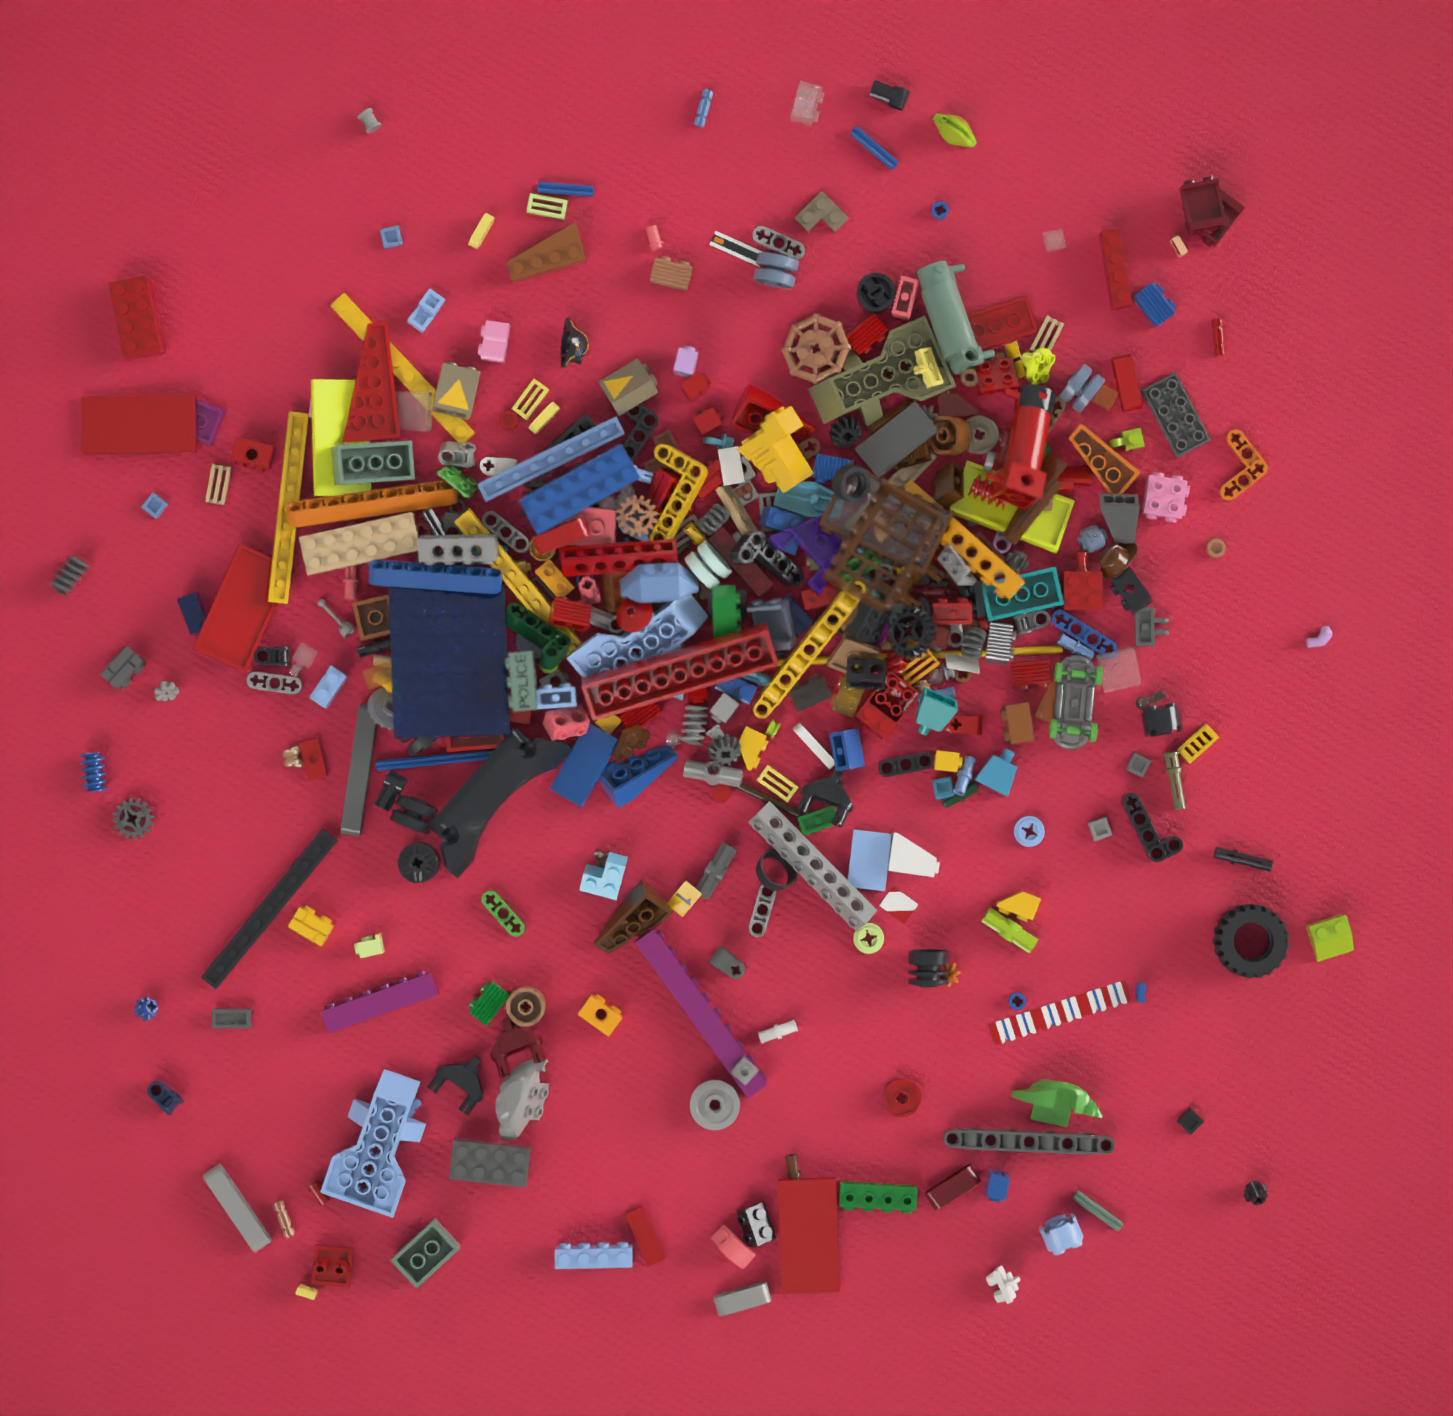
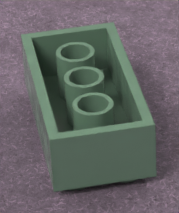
[331,441,415,485]

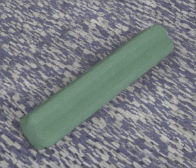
[1073,1191,1123,1231]

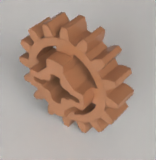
[616,495,658,537]

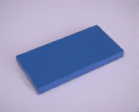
[550,724,619,808]

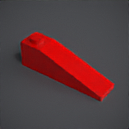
[730,384,816,442]

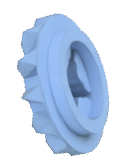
[1014,816,1045,847]

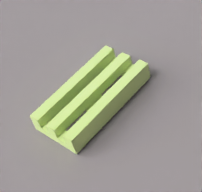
[526,193,568,220]

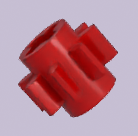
[885,650,908,674]

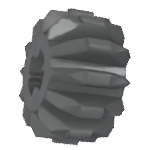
[697,503,730,536]
[961,627,987,660]
[708,733,741,766]

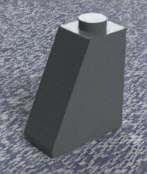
[1099,493,1139,544]

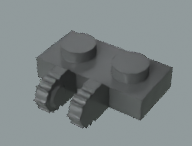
[1134,607,1169,646]

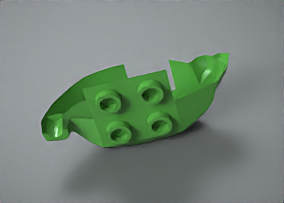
[1011,1079,1102,1127]

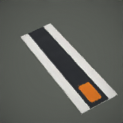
[709,231,762,267]

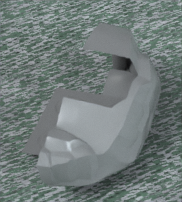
[495,1059,549,1141]

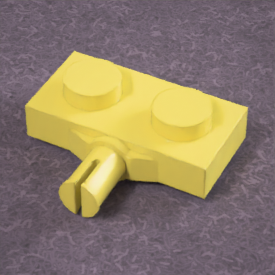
[913,347,944,388]

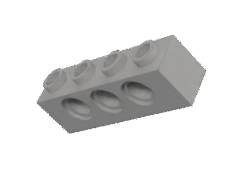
[418,534,499,565]

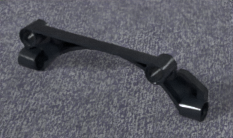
[429,729,573,878]

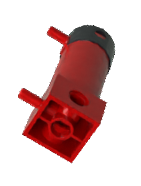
[986,384,1056,510]

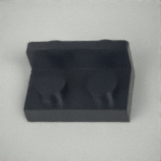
[957,574,986,618]

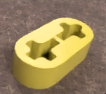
[468,213,495,249]
[528,402,560,434]

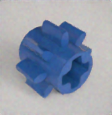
[134,996,158,1021]

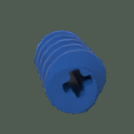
[80,752,107,792]

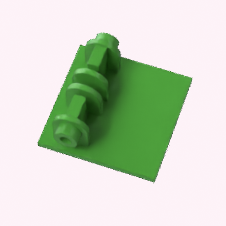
[437,465,479,499]

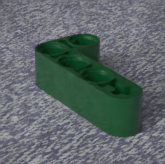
[504,603,571,670]

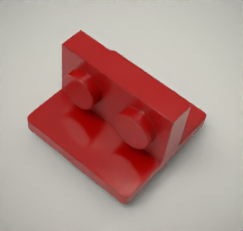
[975,358,1019,395]

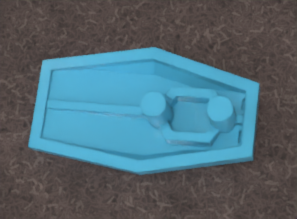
[774,481,844,520]

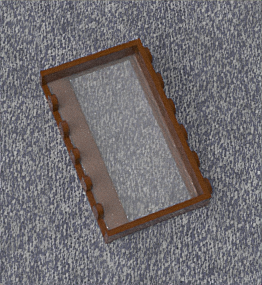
[819,462,954,577]

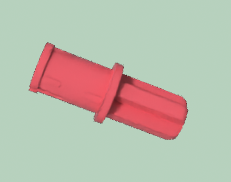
[343,566,358,600]

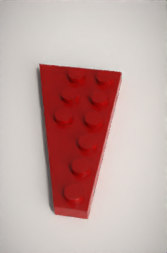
[342,322,400,443]

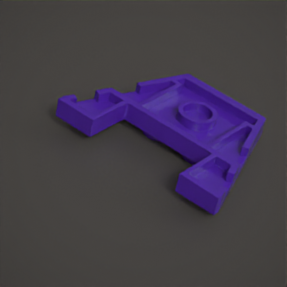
[769,515,843,595]

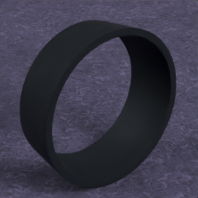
[756,849,798,891]

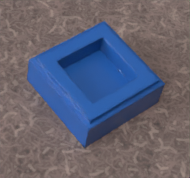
[1135,982,1146,1003]

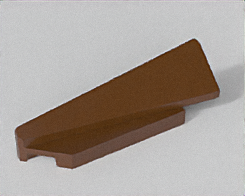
[1003,454,1067,545]

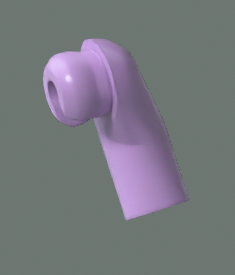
[1306,626,1332,648]

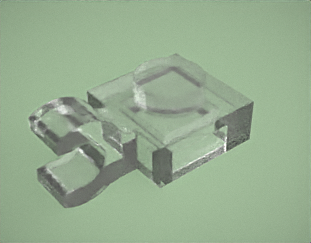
[289,642,319,677]

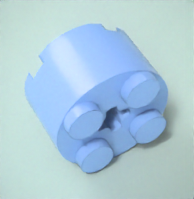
[1039,1213,1083,1255]

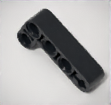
[623,404,659,464]
[730,531,804,586]
[1121,793,1183,862]

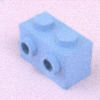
[536,683,577,709]

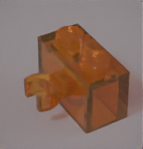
[602,573,628,612]

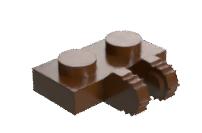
[613,725,651,760]

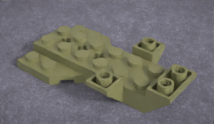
[808,316,956,427]

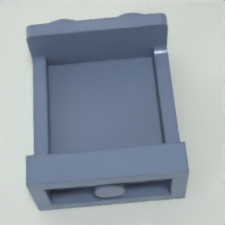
[746,598,797,651]

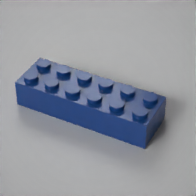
[518,444,640,535]

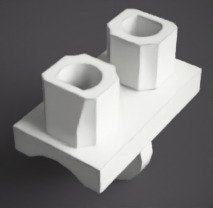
[986,1265,1021,1304]

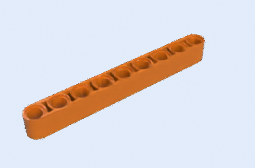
[286,480,459,527]

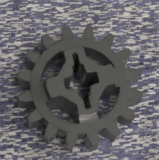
[112,798,155,839]

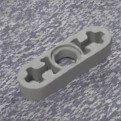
[753,226,805,260]
[247,672,303,694]

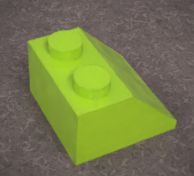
[1305,914,1354,962]

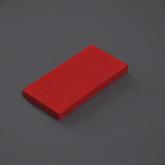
[967,295,1039,350]

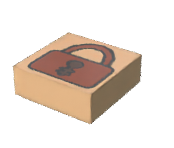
[1170,236,1188,258]

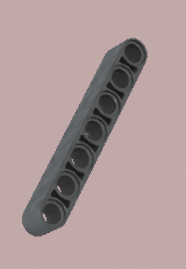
[341,703,378,837]

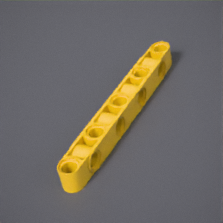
[753,579,866,719]

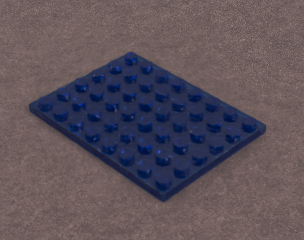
[388,582,510,739]

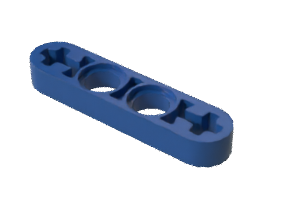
[1051,610,1118,658]

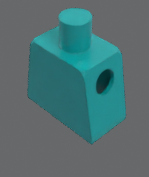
[916,687,958,735]

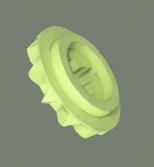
[853,923,884,954]

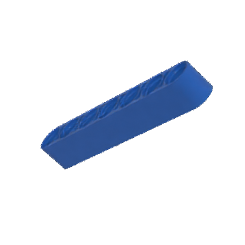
[369,560,502,594]

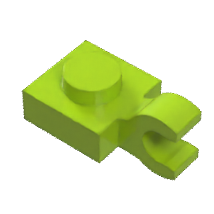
[1109,428,1145,451]

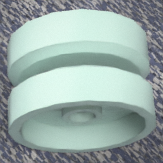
[685,540,732,590]

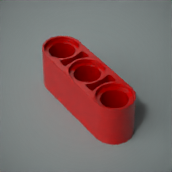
[1111,354,1142,412]
[532,517,590,555]

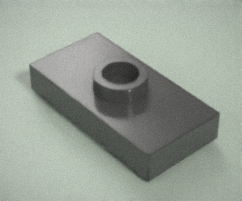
[212,1008,251,1029]

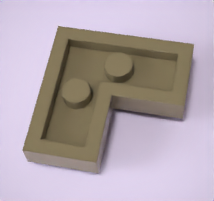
[795,191,849,232]

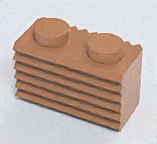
[650,256,693,291]

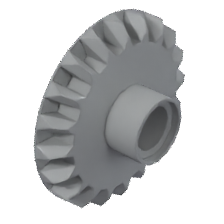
[367,688,417,731]
[690,1080,740,1130]

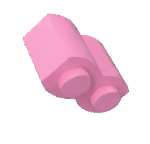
[478,320,510,363]

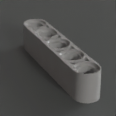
[203,1164,272,1252]

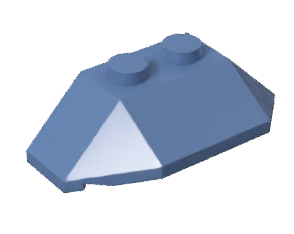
[620,563,698,603]

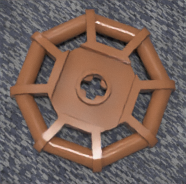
[781,313,851,384]

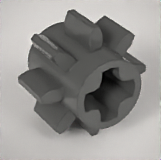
[1004,549,1029,573]

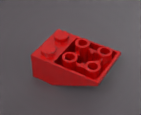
[854,670,921,740]

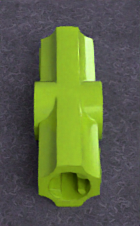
[981,908,1038,953]

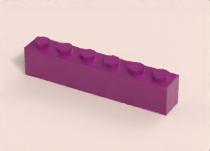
[321,970,439,1034]

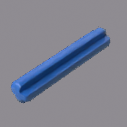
[850,126,898,170]
[537,182,594,197]

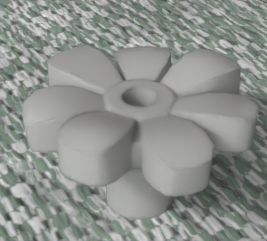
[154,681,179,701]

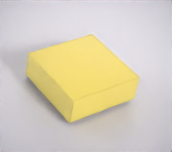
[296,1284,318,1300]

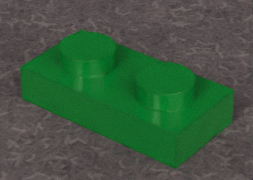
[797,806,838,836]

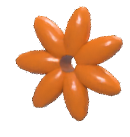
[942,963,961,987]

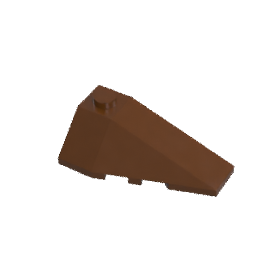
[594,881,673,954]

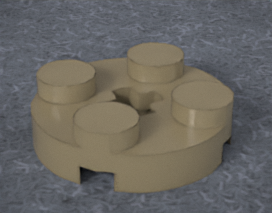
[967,416,999,455]

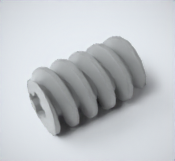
[680,705,709,746]

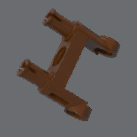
[870,538,947,611]

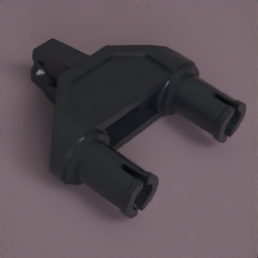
[796,770,854,828]
[427,1055,484,1116]

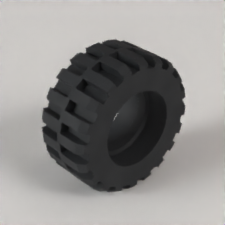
[1213,904,1290,978]

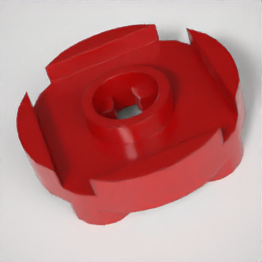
[882,1078,921,1117]

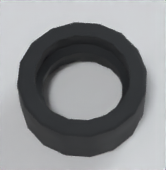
[832,464,871,503]

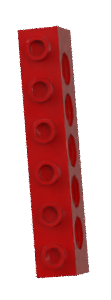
[561,539,678,577]

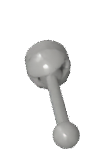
[317,599,356,638]

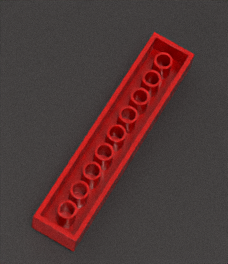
[581,623,778,721]

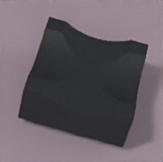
[844,601,893,645]

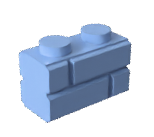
[309,666,349,708]

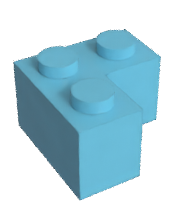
[579,852,628,900]

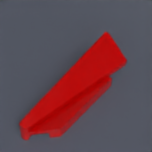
[1056,465,1093,493]

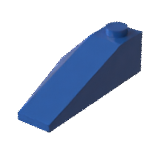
[598,745,678,808]

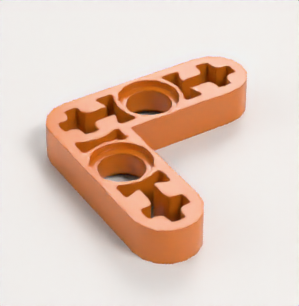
[1219,429,1268,501]

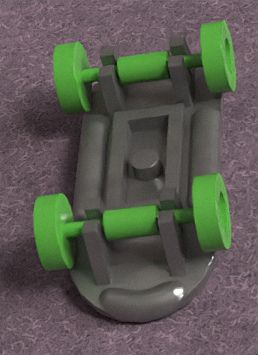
[1048,655,1103,750]

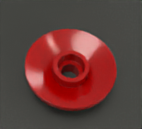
[617,598,653,633]

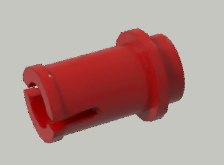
[308,1180,330,1206]

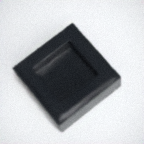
[1176,1108,1204,1135]

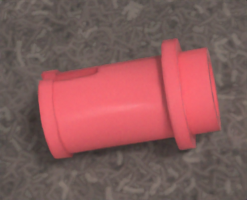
[645,225,664,251]

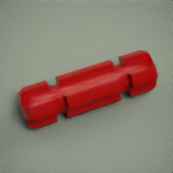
[1212,318,1225,356]

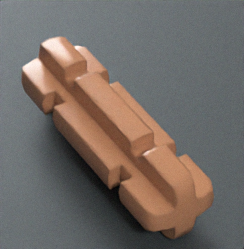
[273,1200,295,1238]

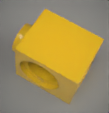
[933,750,963,772]

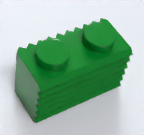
[469,981,511,1026]

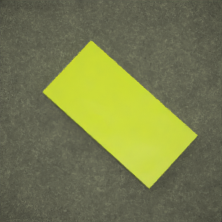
[311,380,371,496]
[949,460,1075,553]

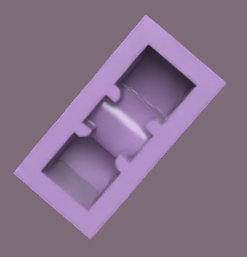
[674,346,698,378]

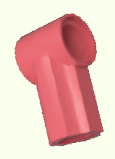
[579,576,602,605]

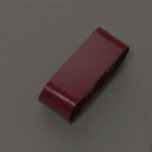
[924,1164,981,1210]

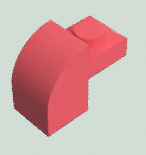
[711,1224,756,1269]

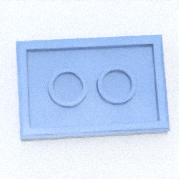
[848,829,892,891]

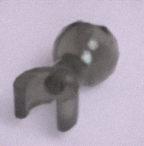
[1136,690,1166,710]

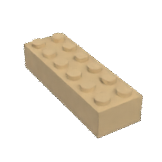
[299,512,419,576]

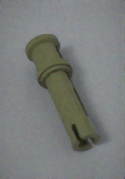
[1162,751,1186,810]

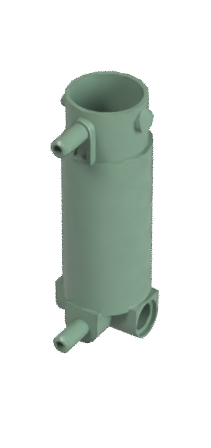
[916,261,995,375]

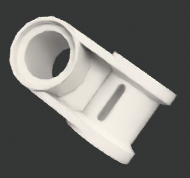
[480,457,518,476]

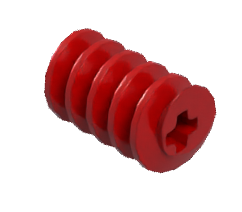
[968,474,1006,510]

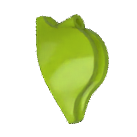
[933,113,977,148]

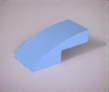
[407,289,446,333]

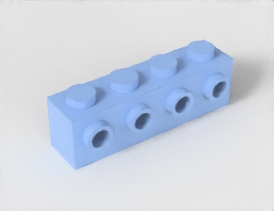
[555,1242,633,1269]

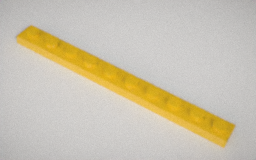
[330,293,475,443]
[268,411,309,604]
[454,509,583,655]

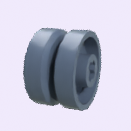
[752,252,799,289]
[1058,363,1105,413]

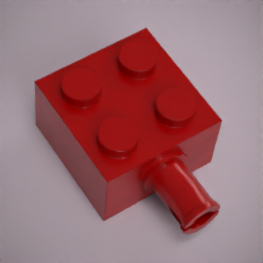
[1061,552,1103,611]

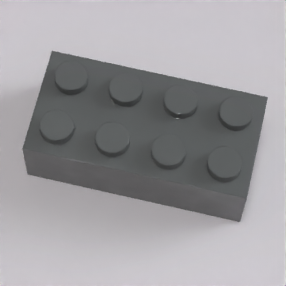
[449,1138,531,1188]

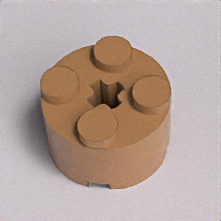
[506,986,546,1027]

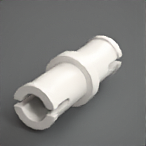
[758,1020,798,1044]

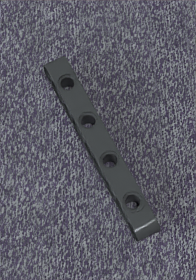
[943,1128,1115,1155]

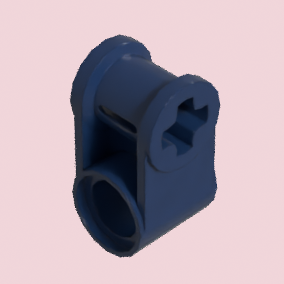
[147,1079,184,1115]

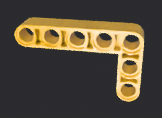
[650,444,708,541]

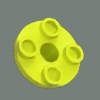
[1021,347,1055,385]

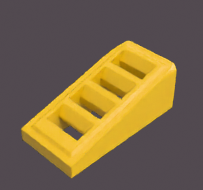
[1177,724,1219,764]

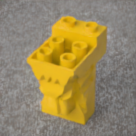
[737,406,814,493]

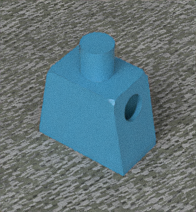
[974,748,1017,797]

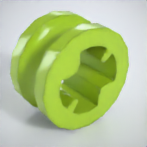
[765,719,781,738]

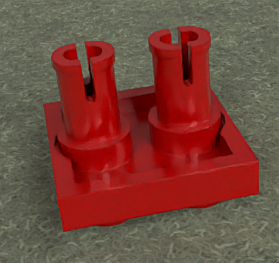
[311,1244,354,1287]

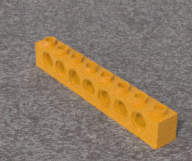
[903,479,1025,600]

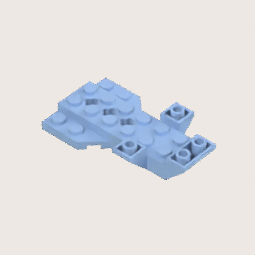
[566,595,708,678]
[320,1069,426,1218]

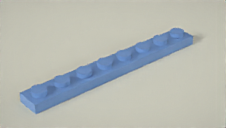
[477,416,625,501]

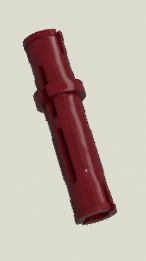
[889,582,947,599]

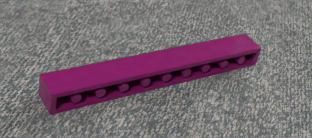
[635,928,768,1098]

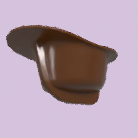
[1099,543,1138,579]

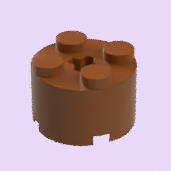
[927,416,971,455]

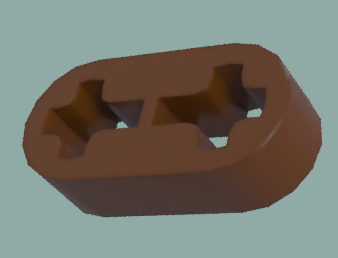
[797,438,821,461]

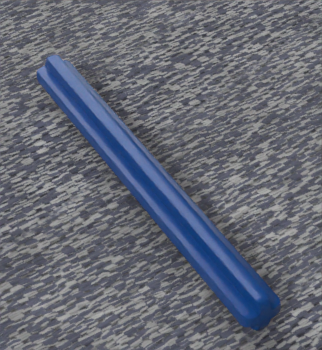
[376,750,489,771]

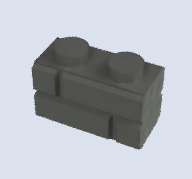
[100,646,146,690]

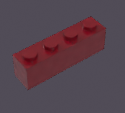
[708,527,774,597]

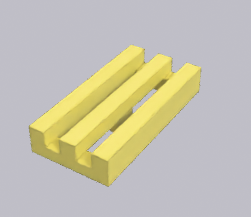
[511,378,549,420]
[756,765,798,803]

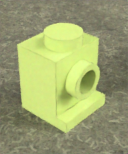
[354,933,385,958]

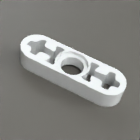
[792,723,835,769]

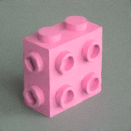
[1141,472,1190,523]

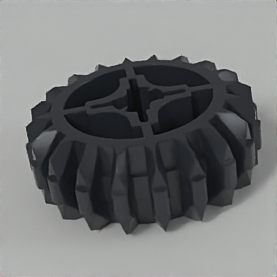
[886,607,938,659]

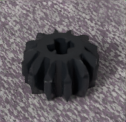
[829,416,862,448]

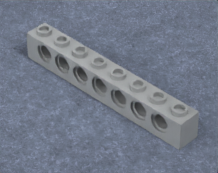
[749,801,877,931]

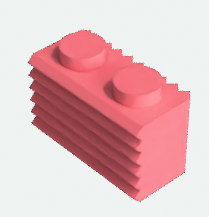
[891,276,919,320]

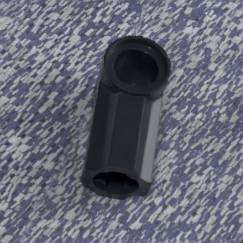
[869,80,910,111]
[374,770,408,812]

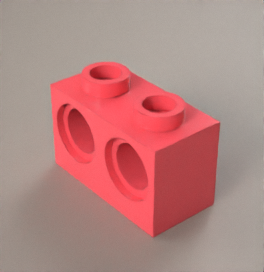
[543,704,590,741]

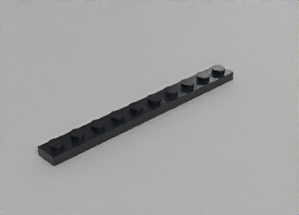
[201,828,338,989]

